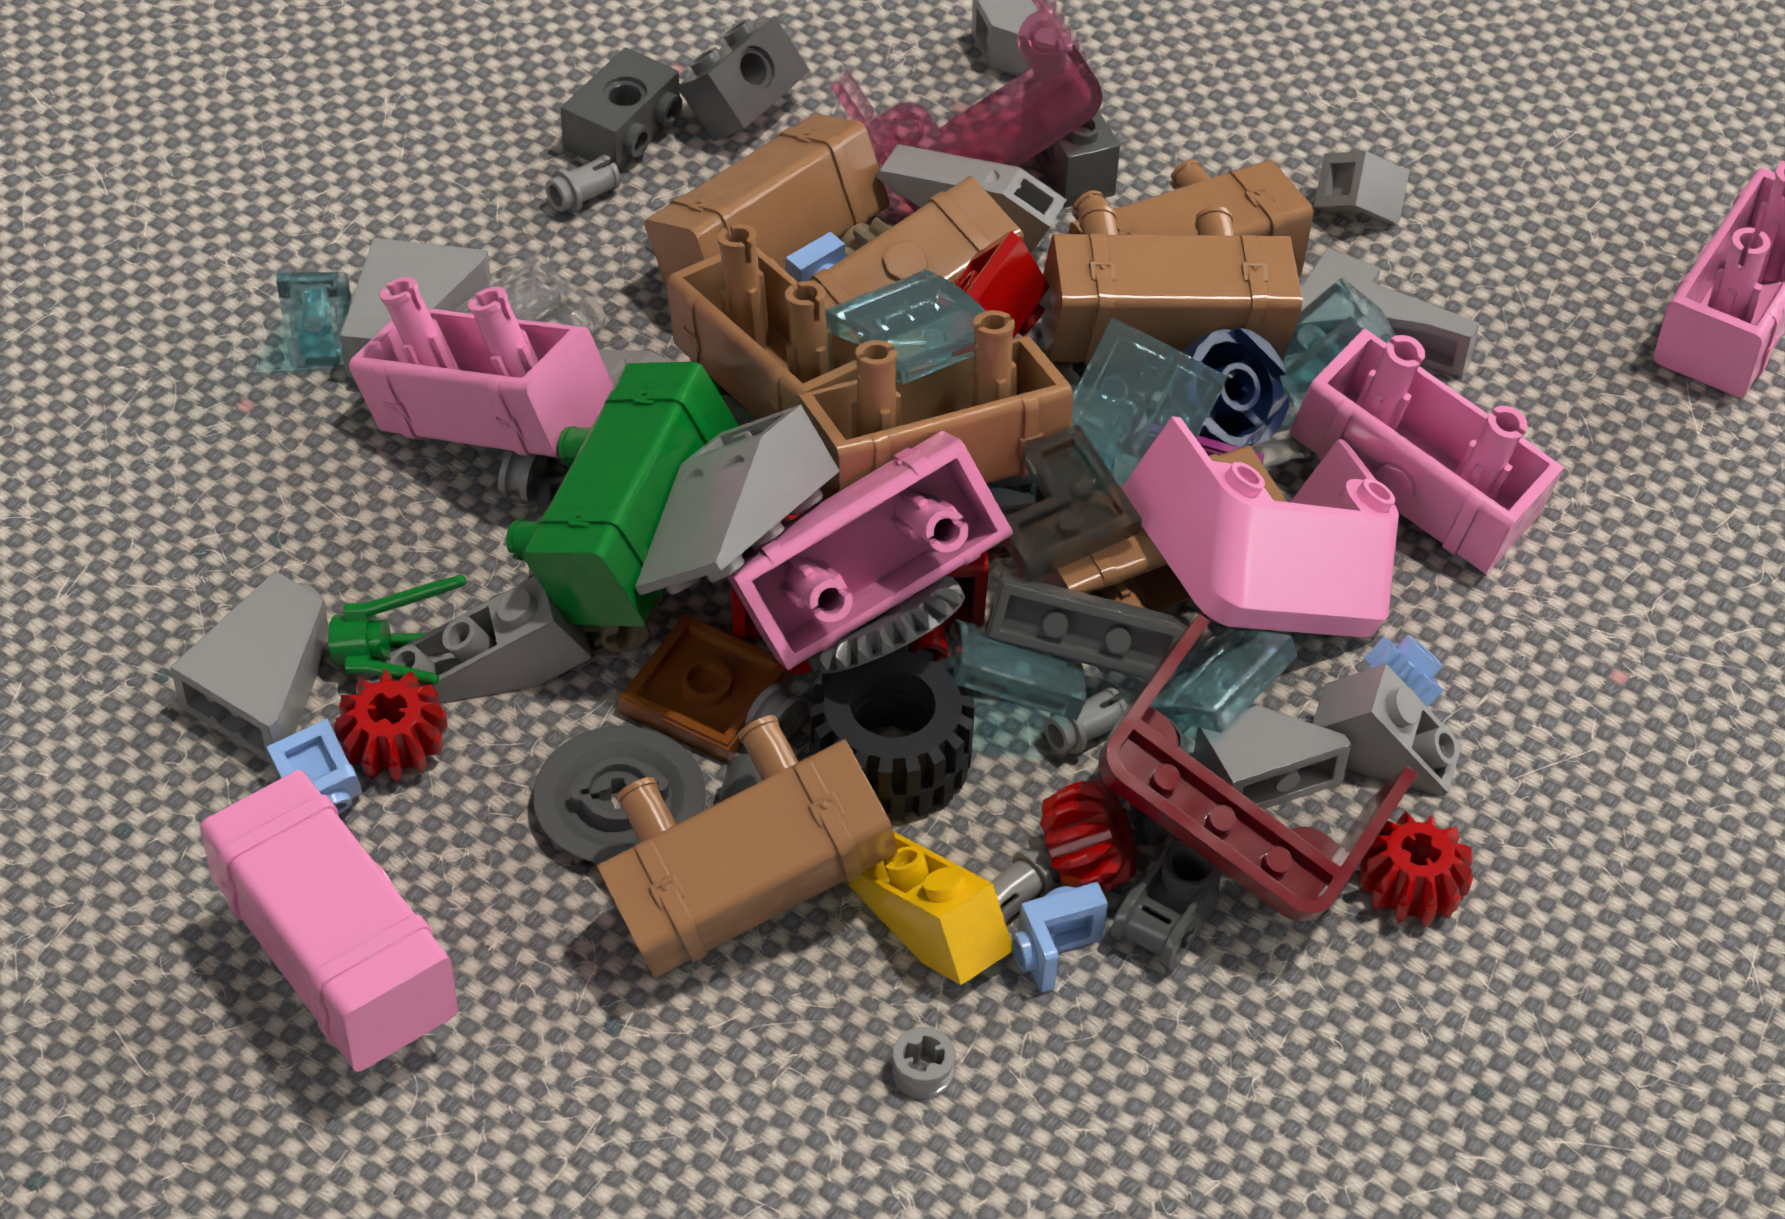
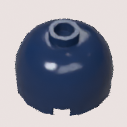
[1166,328,1289,448]

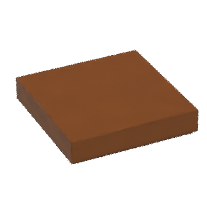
[618,614,794,764]

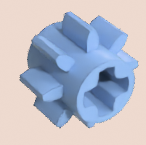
[1364,635,1443,708]

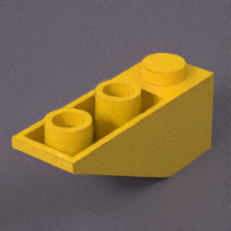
[845,831,1014,985]

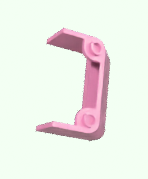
[1118,416,1399,638]

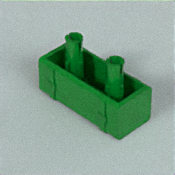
[506,362,739,627]

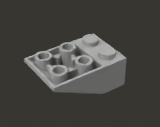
[635,405,840,595]

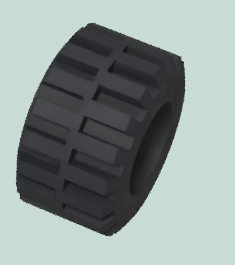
[809,645,975,821]

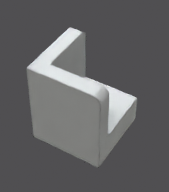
[1314,151,1409,224]

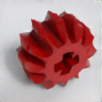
[334,668,448,783]
[1040,779,1138,893]
[1358,810,1473,928]

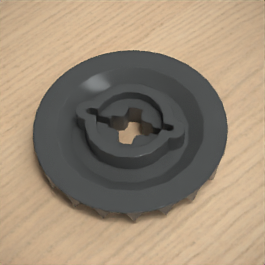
[807,576,965,674]
[533,726,706,865]

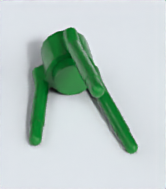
[328,575,467,686]

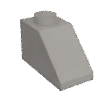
[1193,705,1351,809]

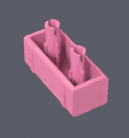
[1653,161,1785,397]
[349,277,614,458]
[1289,329,1565,575]
[727,430,1013,670]
[200,770,458,1072]

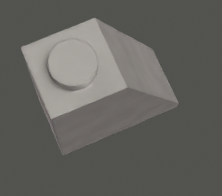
[340,238,491,378]
[170,571,329,766]

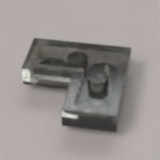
[1002,424,1142,582]

